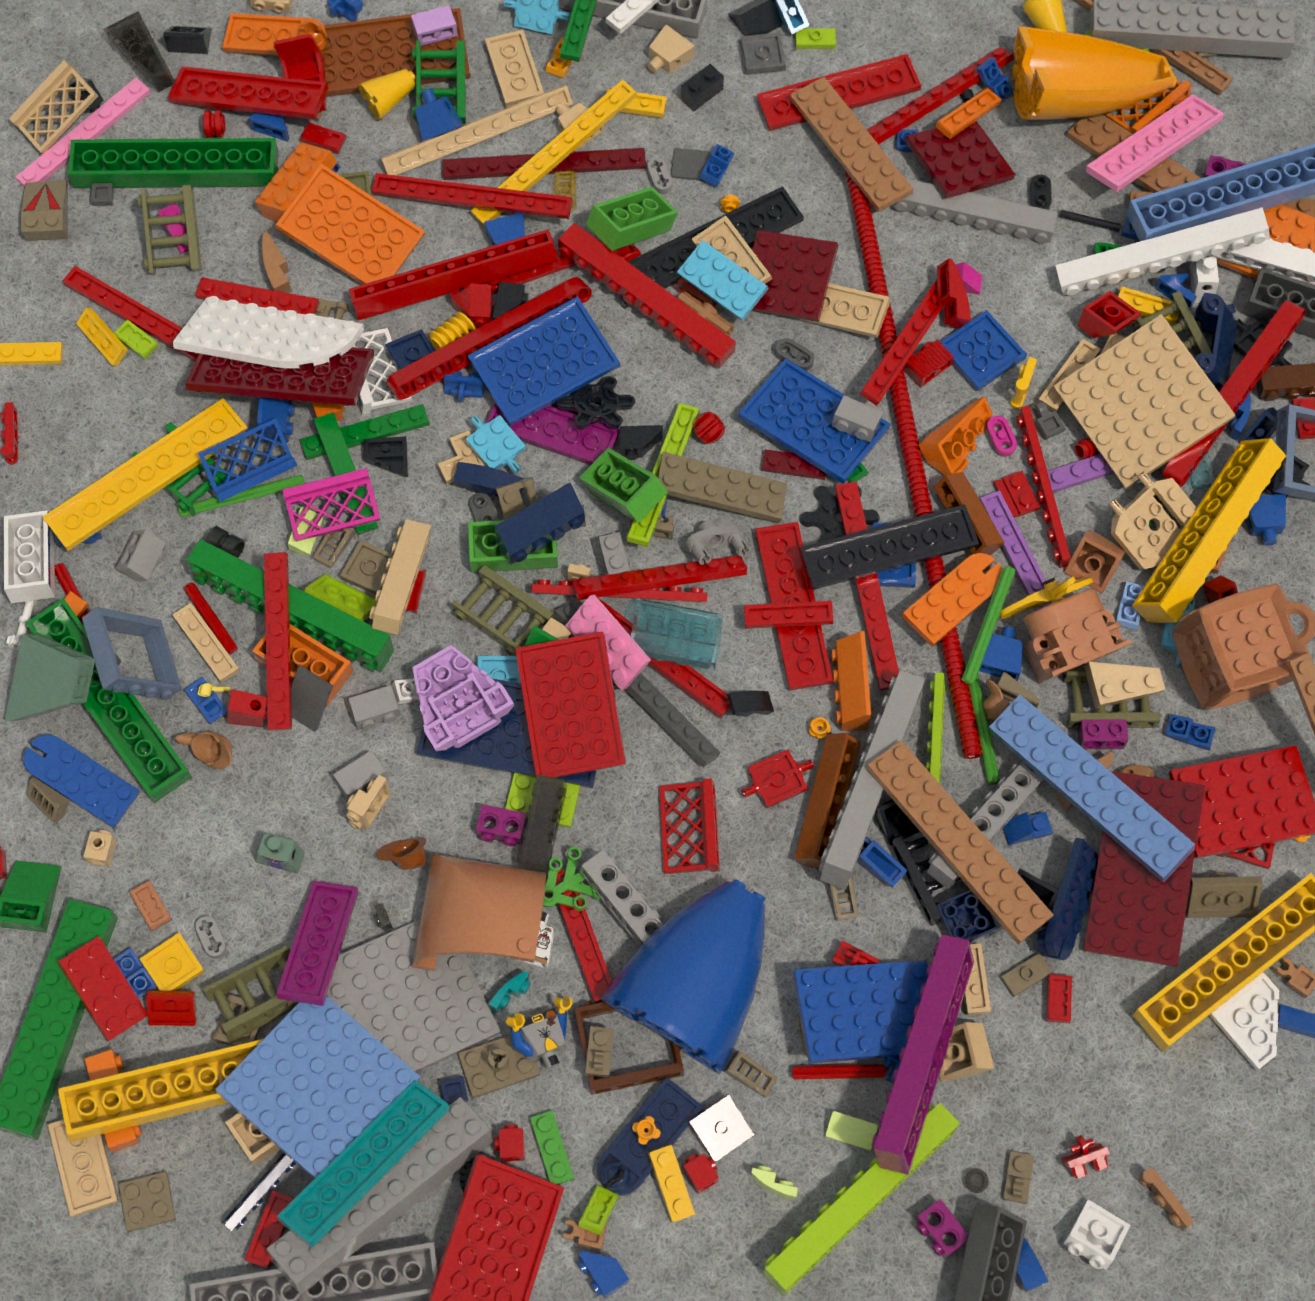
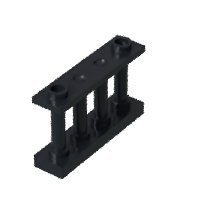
[891,836,970,926]

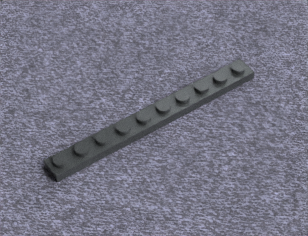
[554,602,720,767]

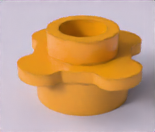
[720,195,741,213]
[632,1116,660,1145]

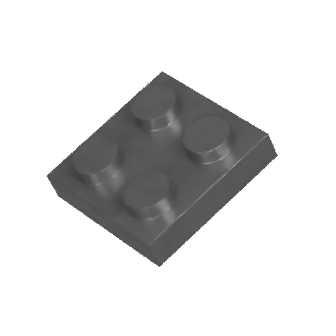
[741,32,786,74]

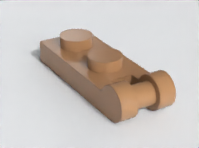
[1139,1169,1195,1231]

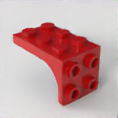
[274,34,327,118]

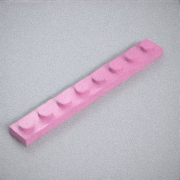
[16,78,151,187]

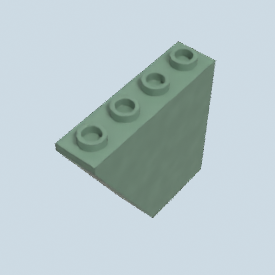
[5,634,95,721]

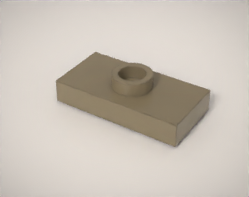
[1001,953,1053,997]

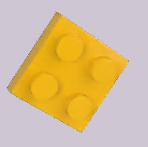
[140,933,205,991]

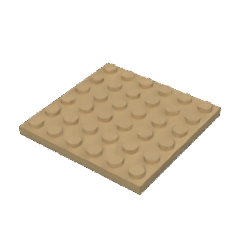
[1054,314,1236,489]

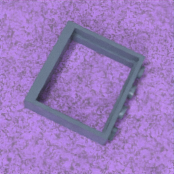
[1273,404,1315,501]
[82,607,182,700]

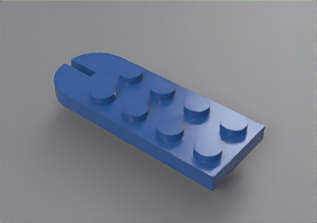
[24,735,140,829]

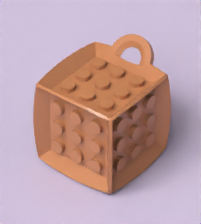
[1172,584,1315,710]

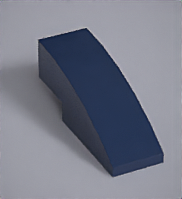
[452,462,525,498]

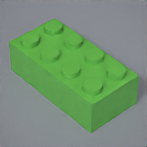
[586,187,678,251]
[579,447,668,523]
[468,520,558,573]

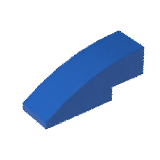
[857,836,908,888]

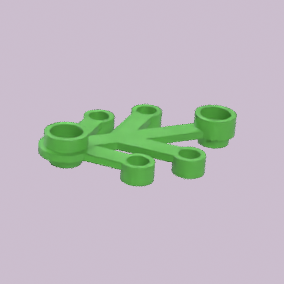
[543,847,608,911]

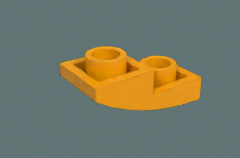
[546,37,573,78]

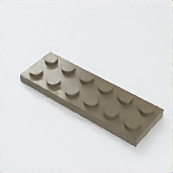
[658,452,787,523]

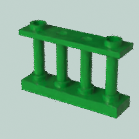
[412,41,466,125]
[132,422,227,516]

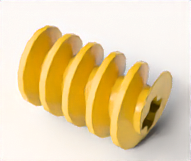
[429,312,475,351]

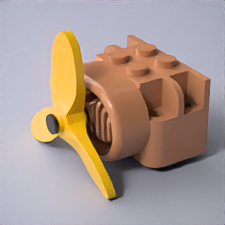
[999,576,1133,684]

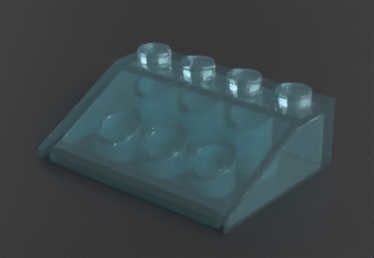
[630,598,723,670]

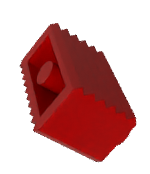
[904,339,954,388]

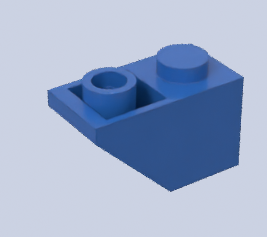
[577,1251,629,1298]

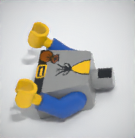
[506,996,572,1069]

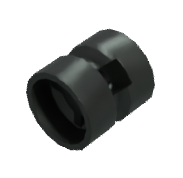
[205,526,245,558]

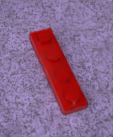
[744,601,834,629]

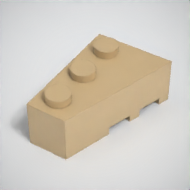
[1084,662,1165,709]

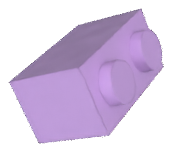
[411,5,457,46]

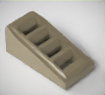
[312,523,355,568]
[998,672,1040,708]
[26,776,69,823]
[827,875,859,920]
[723,1050,778,1098]

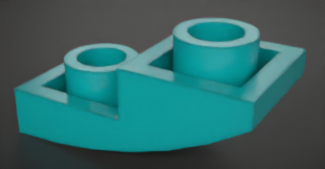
[489,971,531,1013]

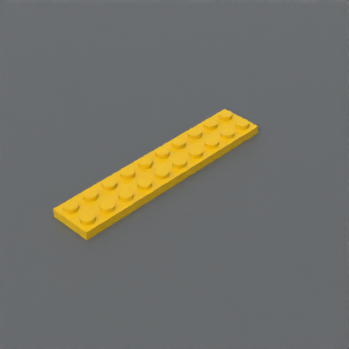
[42,398,248,551]

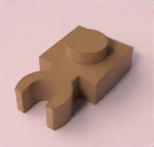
[1275,958,1315,998]
[562,1220,607,1250]

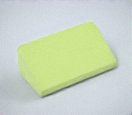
[288,507,324,555]
[825,1111,878,1151]

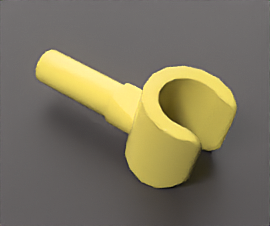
[198,683,230,698]

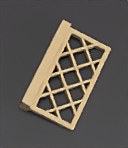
[9,60,98,154]

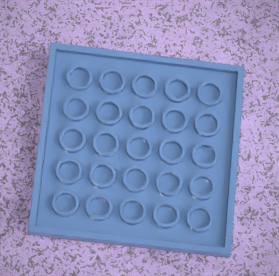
[215,996,421,1179]

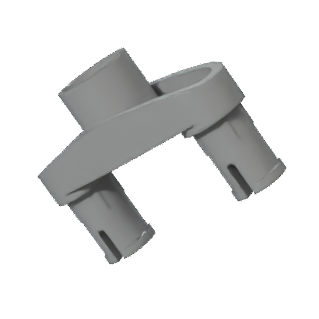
[686,520,751,565]

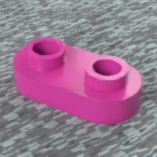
[986,416,1017,456]

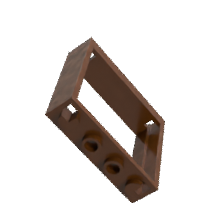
[574,1000,684,1095]

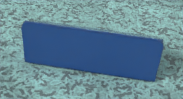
[1278,1004,1315,1038]

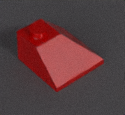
[1078,291,1142,338]

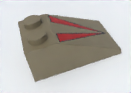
[21,180,68,241]

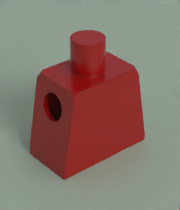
[227,689,268,727]

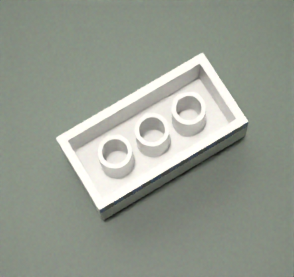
[4,510,55,603]

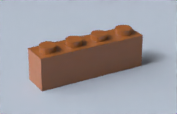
[934,472,1005,555]

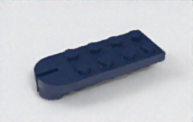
[1036,838,1099,960]
[597,1077,704,1196]

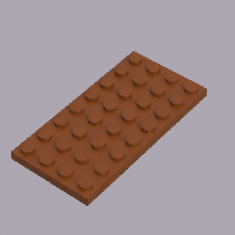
[321,8,471,97]

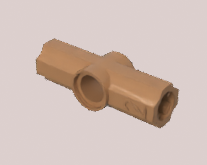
[677,292,734,336]

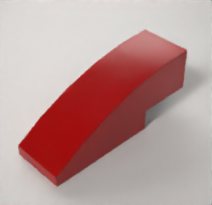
[937,258,971,329]

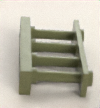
[138,185,202,275]
[1132,291,1212,359]
[452,565,554,656]
[1064,669,1160,729]
[203,945,299,1042]

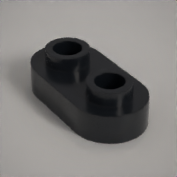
[1030,174,1052,210]

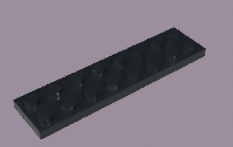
[799,505,979,590]

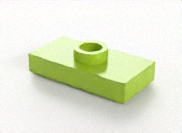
[795,28,836,49]
[114,319,159,360]
[578,1185,619,1235]

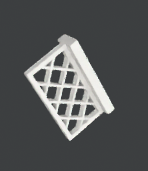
[353,328,412,415]

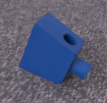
[416,88,463,141]
[485,213,525,246]
[1245,494,1286,546]
[979,626,1023,681]

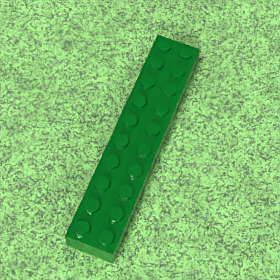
[68,138,279,188]
[186,539,394,673]
[26,598,192,803]
[0,899,118,1140]

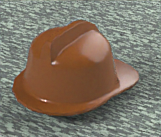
[376,837,427,870]

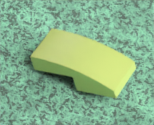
[751,1166,798,1201]

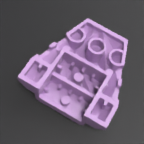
[412,645,514,751]

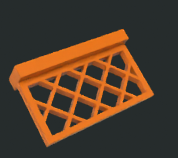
[1103,79,1191,134]

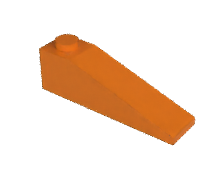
[919,396,993,475]

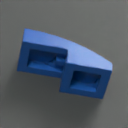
[184,677,228,724]
[1016,1238,1049,1292]

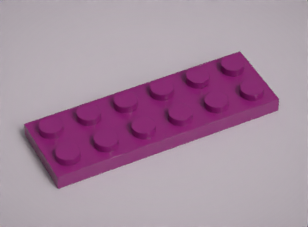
[486,403,620,465]
[276,881,358,1006]

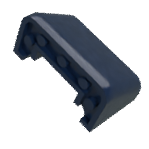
[1194,292,1237,392]

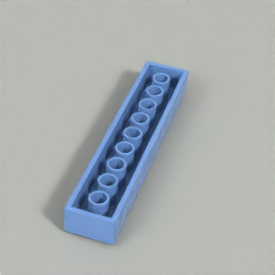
[1127,144,1315,241]
[989,694,1195,883]

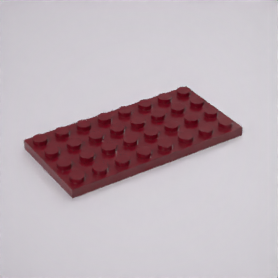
[185,347,374,406]
[1084,771,1205,967]

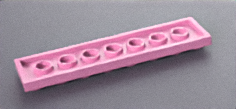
[1086,94,1224,192]

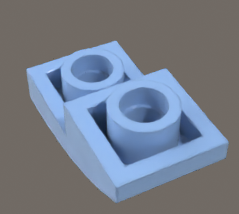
[1116,581,1144,630]

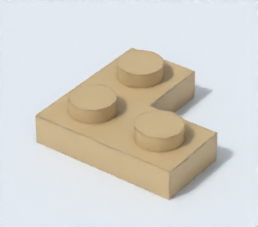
[438,430,485,484]

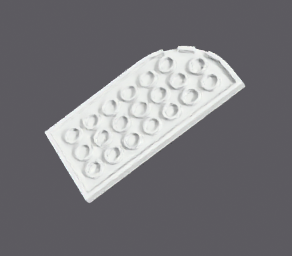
[173,296,364,368]

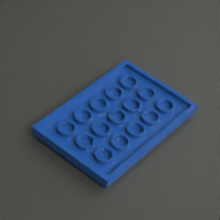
[468,297,620,426]
[738,358,891,484]
[792,960,928,1064]

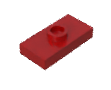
[301,122,346,154]
[1046,974,1072,1024]

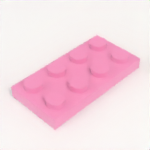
[565,595,651,691]

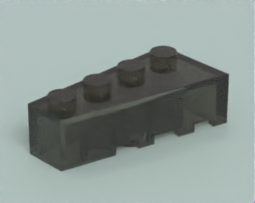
[103,11,175,92]
[516,775,568,875]

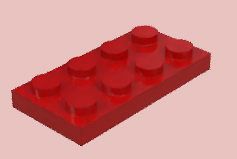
[57,936,148,1042]

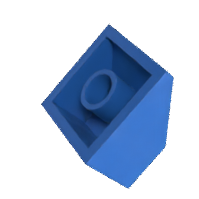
[257,398,295,443]

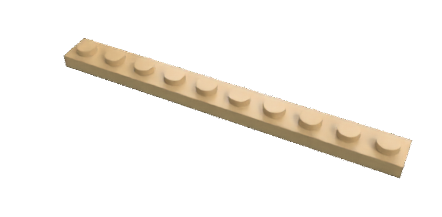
[380,84,573,175]

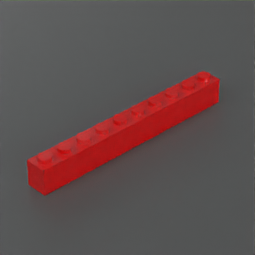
[558,223,736,368]
[349,229,558,320]

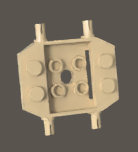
[1108,471,1196,570]

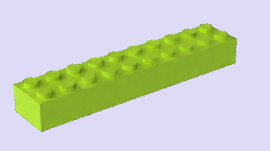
[763,1102,960,1296]

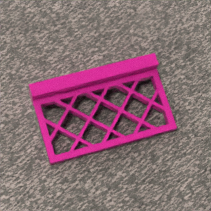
[282,468,380,542]

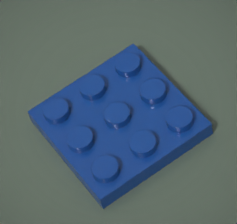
[940,310,1027,391]

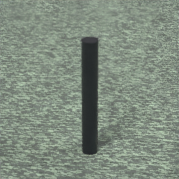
[1059,209,1121,232]

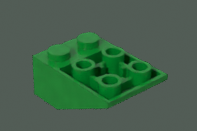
[0,861,61,933]

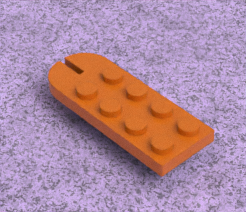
[222,13,327,55]
[901,553,1002,647]

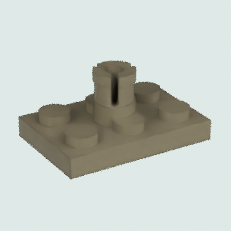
[1186,872,1263,918]
[458,1035,540,1099]

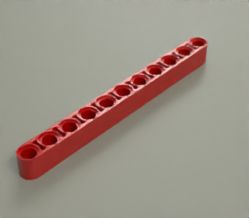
[386,277,592,400]
[1162,300,1306,488]

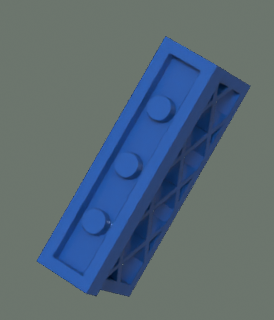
[197,417,297,502]

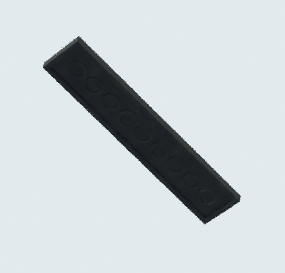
[615,186,804,308]

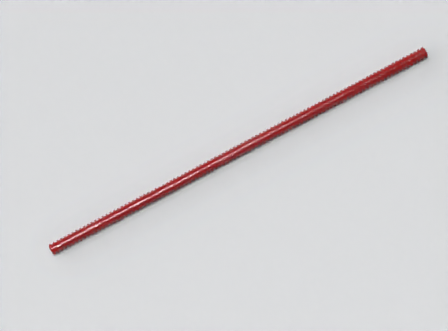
[845,170,983,759]

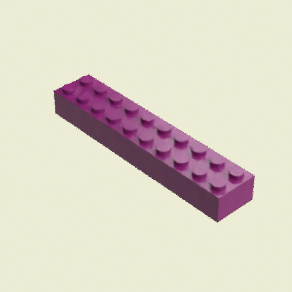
[872,935,974,1175]

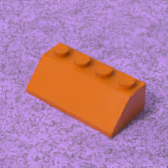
[831,631,871,731]

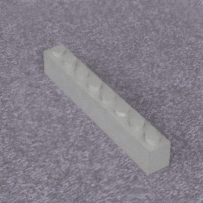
[891,178,1058,243]

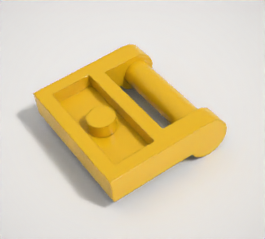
[1010,357,1037,409]

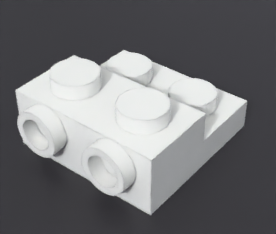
[1064,1200,1131,1270]

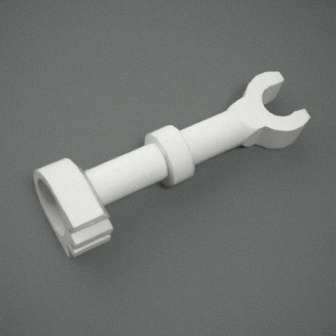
[6,600,37,650]

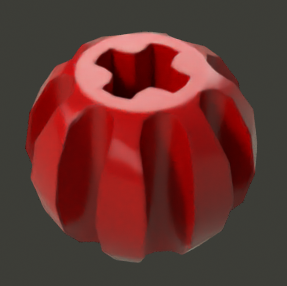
[693,412,725,444]

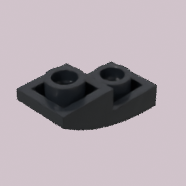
[727,691,774,717]

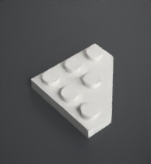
[1210,972,1279,1071]

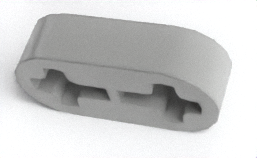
[648,157,672,194]
[195,916,227,959]

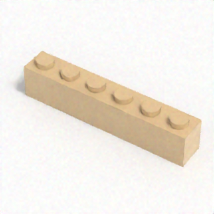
[369,519,431,635]

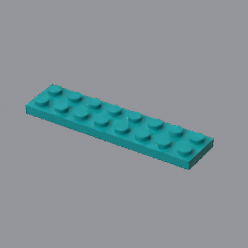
[277,1080,450,1248]

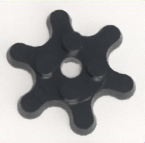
[556,376,636,429]
[800,486,880,542]

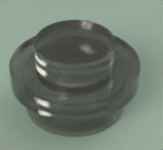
[964,1169,989,1193]

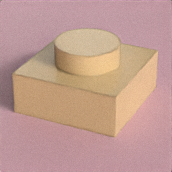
[567,564,591,581]

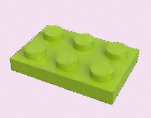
[304,574,377,621]
[505,773,581,828]

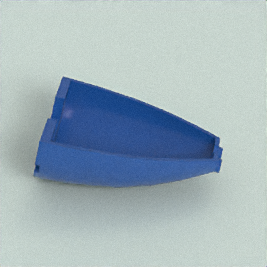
[601,879,766,1074]

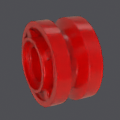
[202,109,226,138]

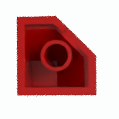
[450,283,494,328]

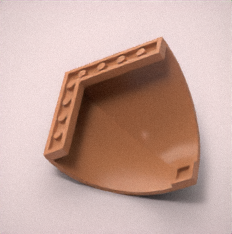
[412,854,546,971]

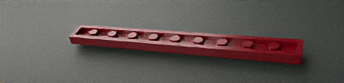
[443,148,646,180]

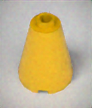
[1023,0,1067,32]
[358,69,416,120]

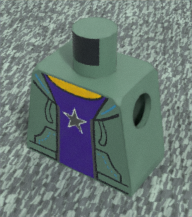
[257,833,305,874]

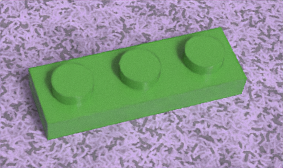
[530,1110,574,1185]

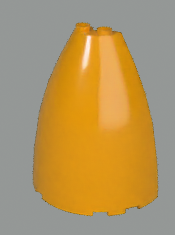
[1012,26,1176,120]

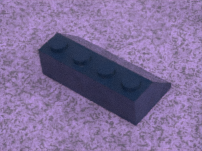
[495,482,585,565]

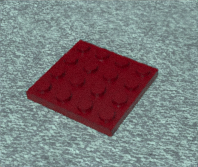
[905,121,1015,198]
[751,230,838,322]

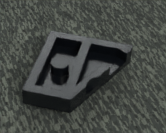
[364,436,408,477]

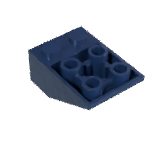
[937,890,1004,942]

